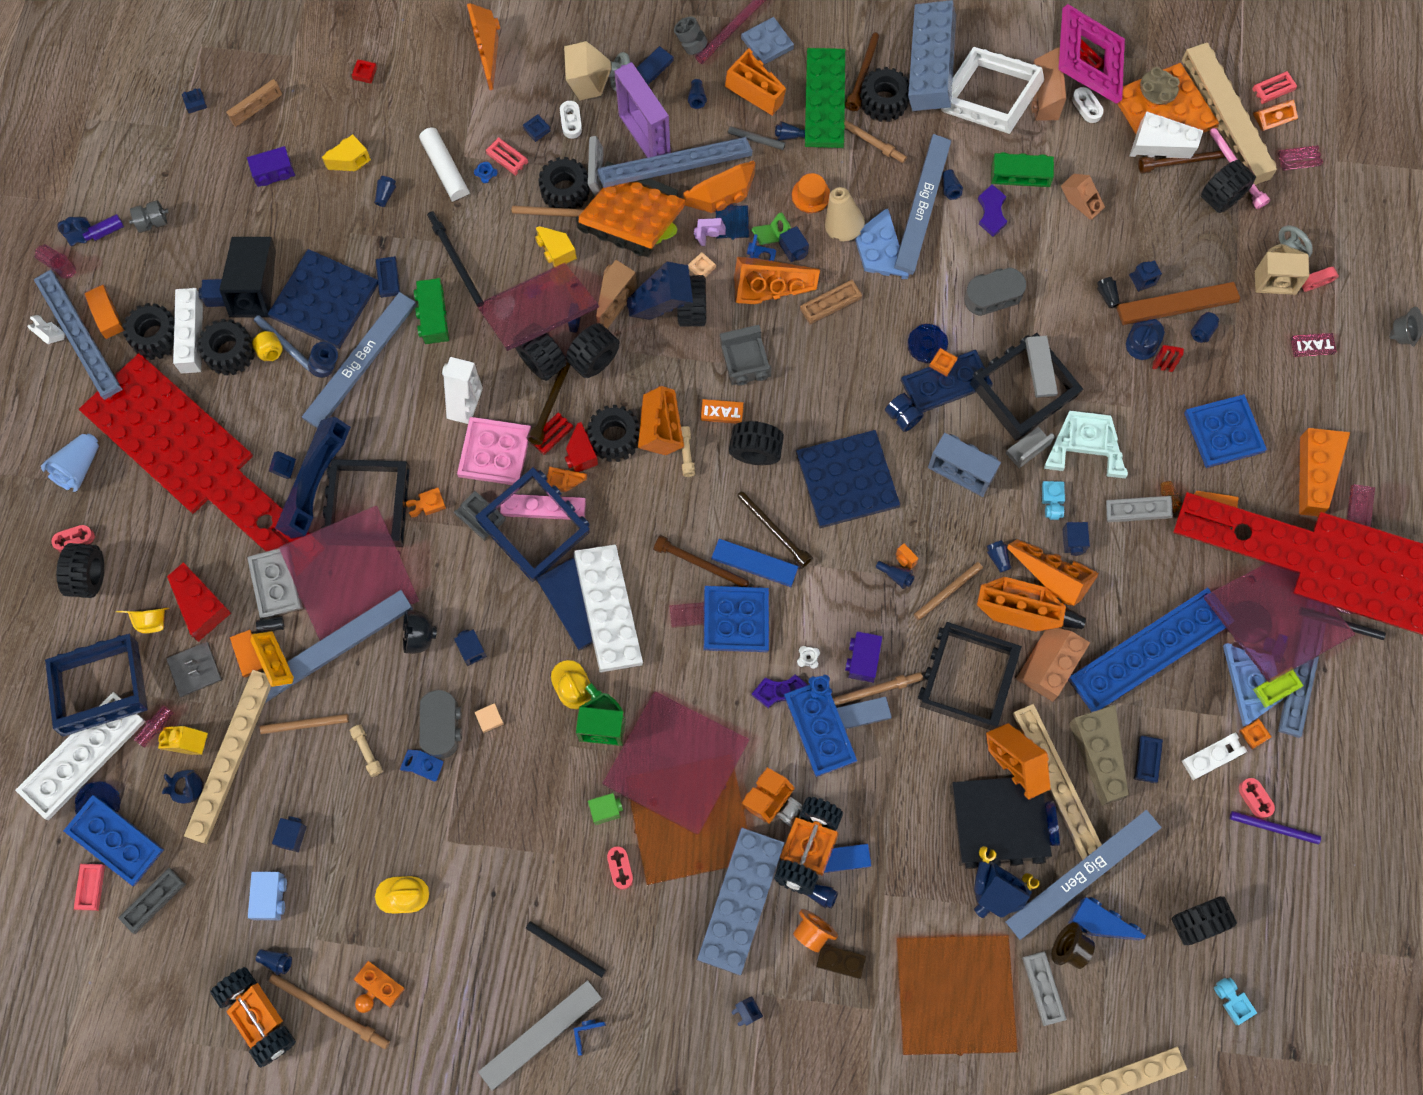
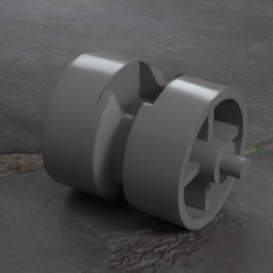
[674,16,708,55]
[129,200,169,233]

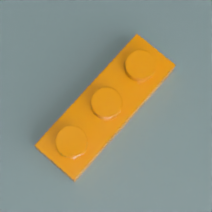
[250,631,294,687]

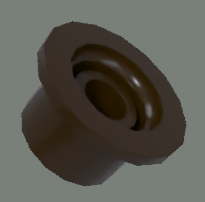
[1051,922,1095,969]

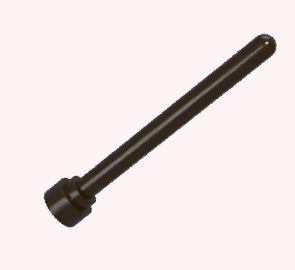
[526,361,571,445]
[737,492,813,569]

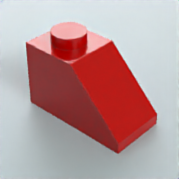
[564,422,598,472]

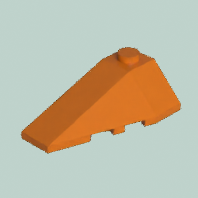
[734,257,820,304]
[1007,539,1099,606]

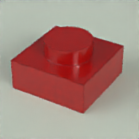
[352,59,377,84]

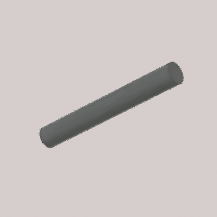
[728,126,786,150]

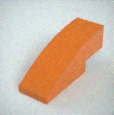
[85,285,125,339]

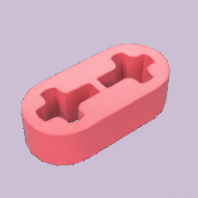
[1302,267,1339,292]
[51,525,95,552]
[1239,778,1275,819]
[607,847,633,890]

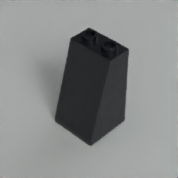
[219,237,276,318]

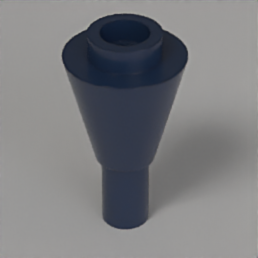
[775,121,805,141]
[876,561,915,589]

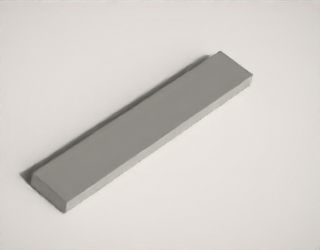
[478,980,602,1091]

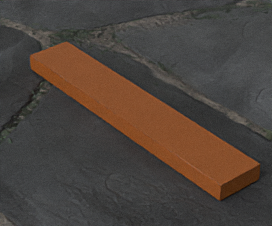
[1116,282,1241,325]

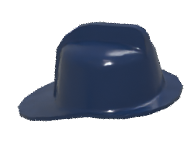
[1126,319,1165,360]

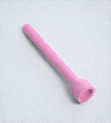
[1210,128,1270,209]

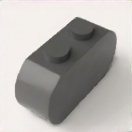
[964,268,1026,316]
[420,690,462,759]

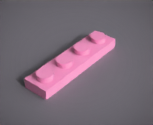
[500,494,586,520]

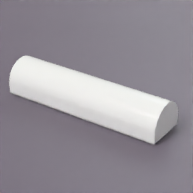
[419,128,470,202]

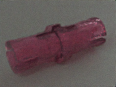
[134,705,174,748]

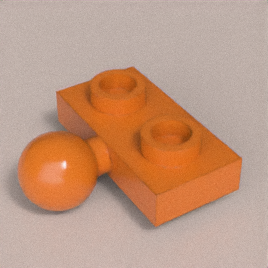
[353,961,405,1013]

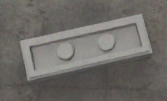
[588,136,603,196]
[1025,336,1058,398]
[1106,496,1173,522]
[1022,951,1067,1026]

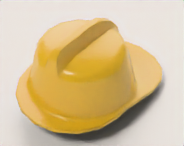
[116,608,170,633]
[551,660,592,709]
[375,876,429,914]

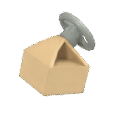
[564,41,630,101]
[1255,225,1313,295]

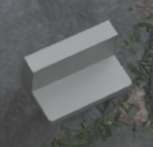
[1006,427,1055,468]

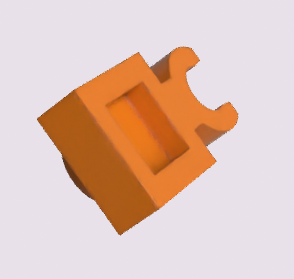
[406,488,446,517]

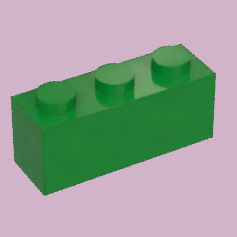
[991,152,1054,187]
[413,278,449,344]

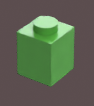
[588,793,623,825]

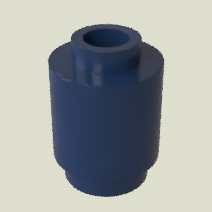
[1191,312,1219,343]

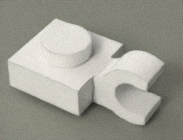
[28,315,65,344]

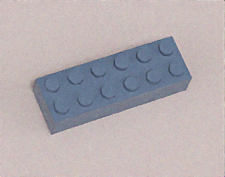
[908,0,956,111]
[697,828,784,976]

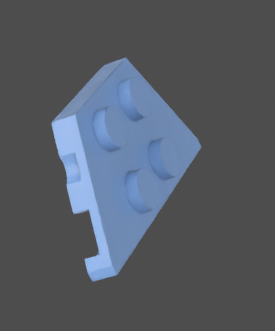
[855,209,909,279]
[1223,643,1282,727]

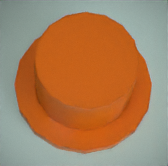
[792,173,830,213]
[793,909,838,952]

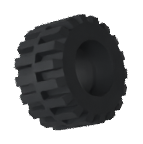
[861,67,909,122]
[538,157,590,209]
[1201,159,1256,213]
[677,275,706,327]
[123,303,175,360]
[198,319,255,376]
[566,323,620,378]
[514,325,566,381]
[587,405,640,462]
[729,421,784,465]
[56,543,104,598]
[1171,896,1237,946]

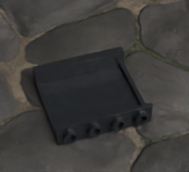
[950,778,1052,869]

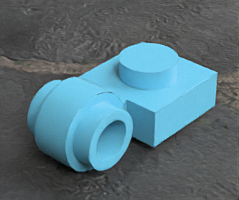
[1042,481,1065,520]
[1214,977,1257,1025]

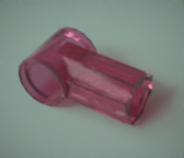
[34,244,76,279]

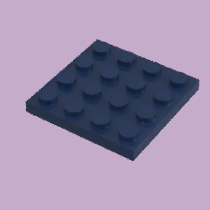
[268,249,378,349]
[796,430,900,529]

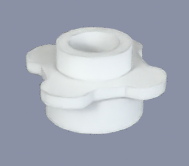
[797,646,820,669]

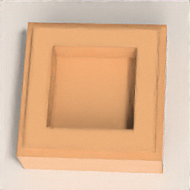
[688,252,716,277]
[475,703,504,733]

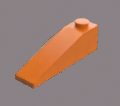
[467,3,500,90]

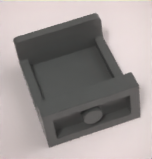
[720,325,771,386]

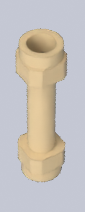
[681,426,695,477]
[349,724,383,777]

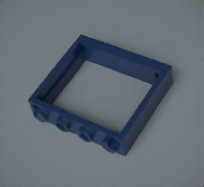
[475,467,590,583]
[45,633,148,737]

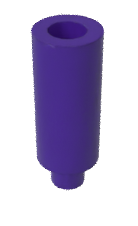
[83,214,124,241]

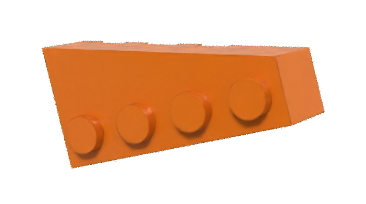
[1299,428,1350,517]

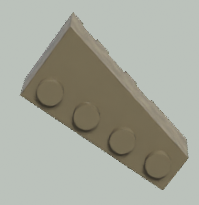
[1069,705,1128,806]

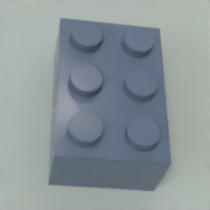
[928,433,1001,497]

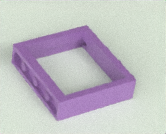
[614,62,671,158]

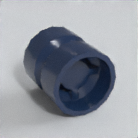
[308,342,338,378]
[885,393,924,432]

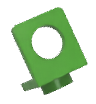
[752,212,791,245]

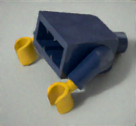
[974,846,1039,918]

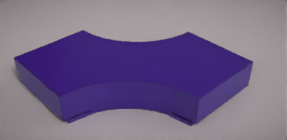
[978,184,1008,237]
[751,674,808,709]

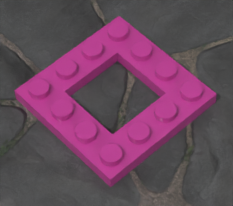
[1058,4,1125,104]

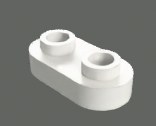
[1072,87,1103,123]
[560,101,582,139]

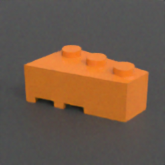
[725,48,786,116]
[638,386,684,456]
[986,723,1051,800]

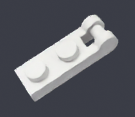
[1182,732,1248,780]

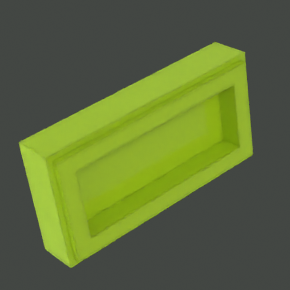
[1253,667,1304,708]

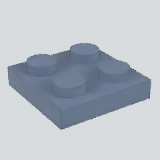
[741,17,794,65]

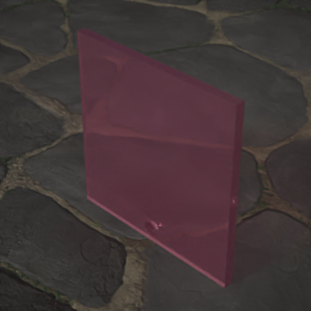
[477,263,599,351]
[279,505,419,641]
[1204,563,1355,683]
[602,691,749,835]

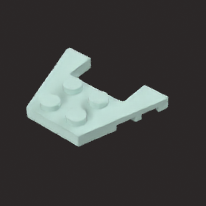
[1044,411,1128,479]

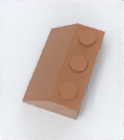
[1031,48,1066,121]
[1016,628,1090,702]

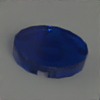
[907,324,948,363]
[74,781,121,815]
[1045,801,1060,846]

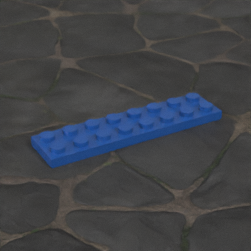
[1068,588,1234,712]

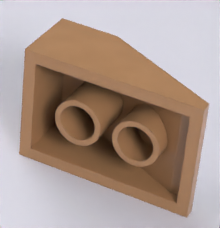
[596,260,637,329]

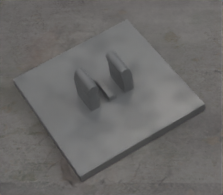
[166,642,222,697]

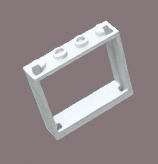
[941,47,1044,134]

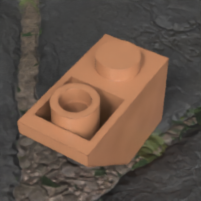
[1061,174,1105,219]

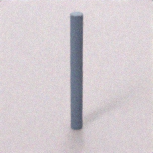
[254,315,310,372]

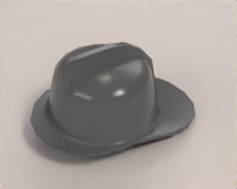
[1389,307,1423,347]

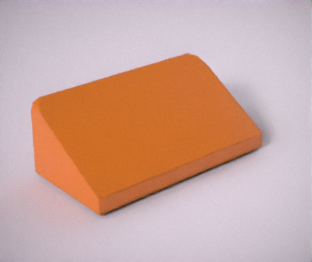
[1253,100,1298,131]

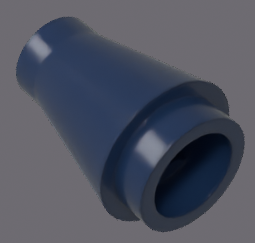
[688,79,707,109]
[943,169,963,200]
[374,176,396,207]
[986,540,1011,573]
[804,884,838,909]
[256,949,292,975]

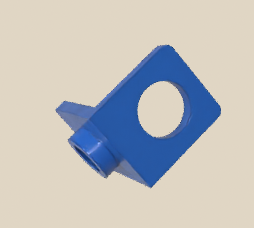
[747,234,776,261]
[400,750,443,782]
[573,1019,606,1056]

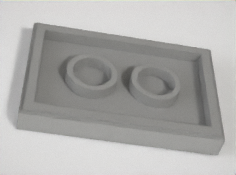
[247,546,303,619]

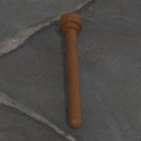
[845,32,879,111]
[1138,150,1226,174]
[653,535,749,587]

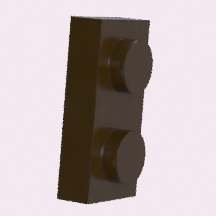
[816,945,866,979]

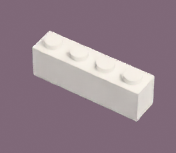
[173,288,203,374]

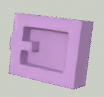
[694,218,726,246]

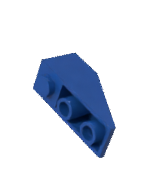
[1068,897,1146,941]

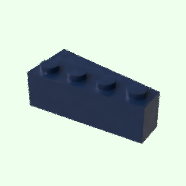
[627,262,693,320]

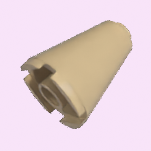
[825,187,865,241]

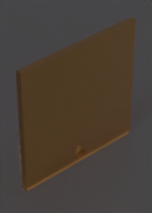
[625,755,748,886]
[896,935,1018,1056]

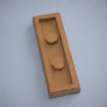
[226,79,282,127]
[800,279,862,324]

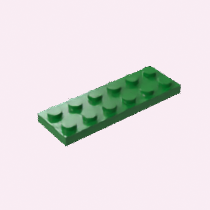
[805,48,845,148]

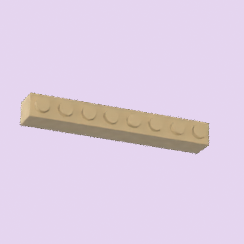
[1182,42,1277,185]

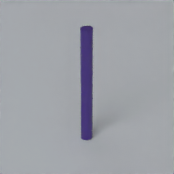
[1230,811,1321,845]

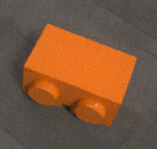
[742,767,795,824]

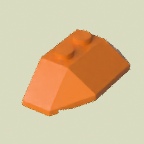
[683,160,755,213]
[977,577,1066,632]

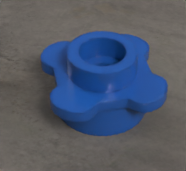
[474,162,498,183]
[808,675,832,698]

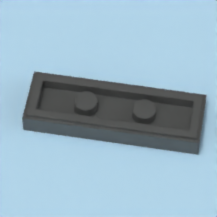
[118,868,186,934]

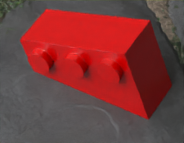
[167,562,231,642]

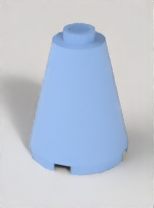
[41,434,99,492]

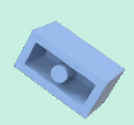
[248,872,287,920]

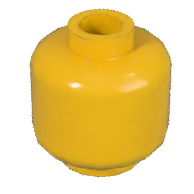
[252,331,283,361]

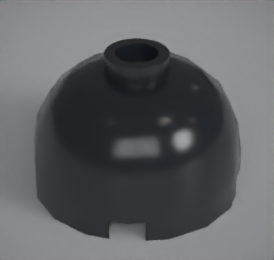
[403,611,437,654]

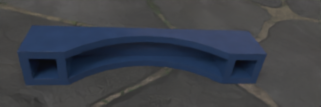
[275,416,351,538]

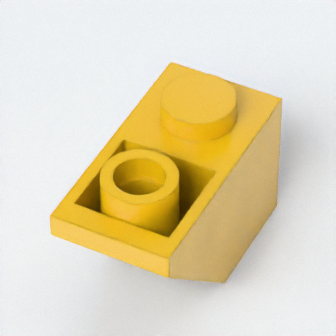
[322,134,371,171]
[535,226,577,269]
[158,726,208,755]

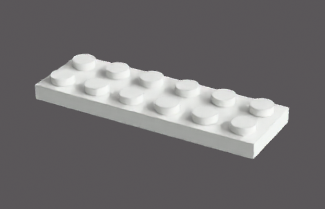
[574,545,643,672]
[15,692,146,821]

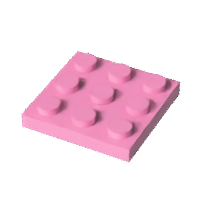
[457,417,531,485]

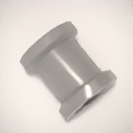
[776,797,803,827]

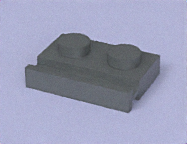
[454,491,506,541]

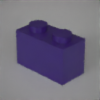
[247,146,295,187]
[845,632,883,683]

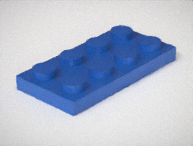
[784,684,857,777]
[63,795,164,886]

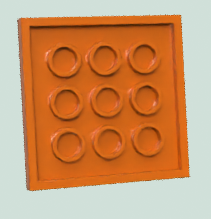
[1117,63,1219,134]
[579,182,685,249]

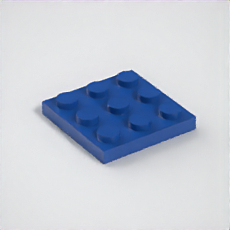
[1184,394,1267,468]
[703,586,769,652]

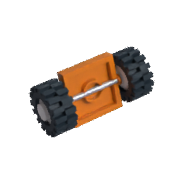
[774,797,843,895]
[210,967,296,1068]

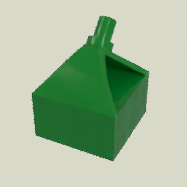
[576,683,626,746]

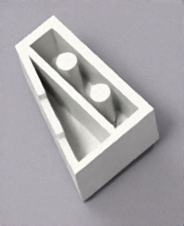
[1130,112,1203,158]
[442,357,483,424]

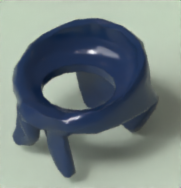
[57,217,90,246]
[162,769,203,804]

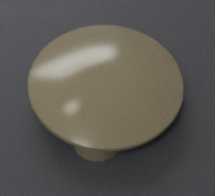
[1140,67,1180,104]

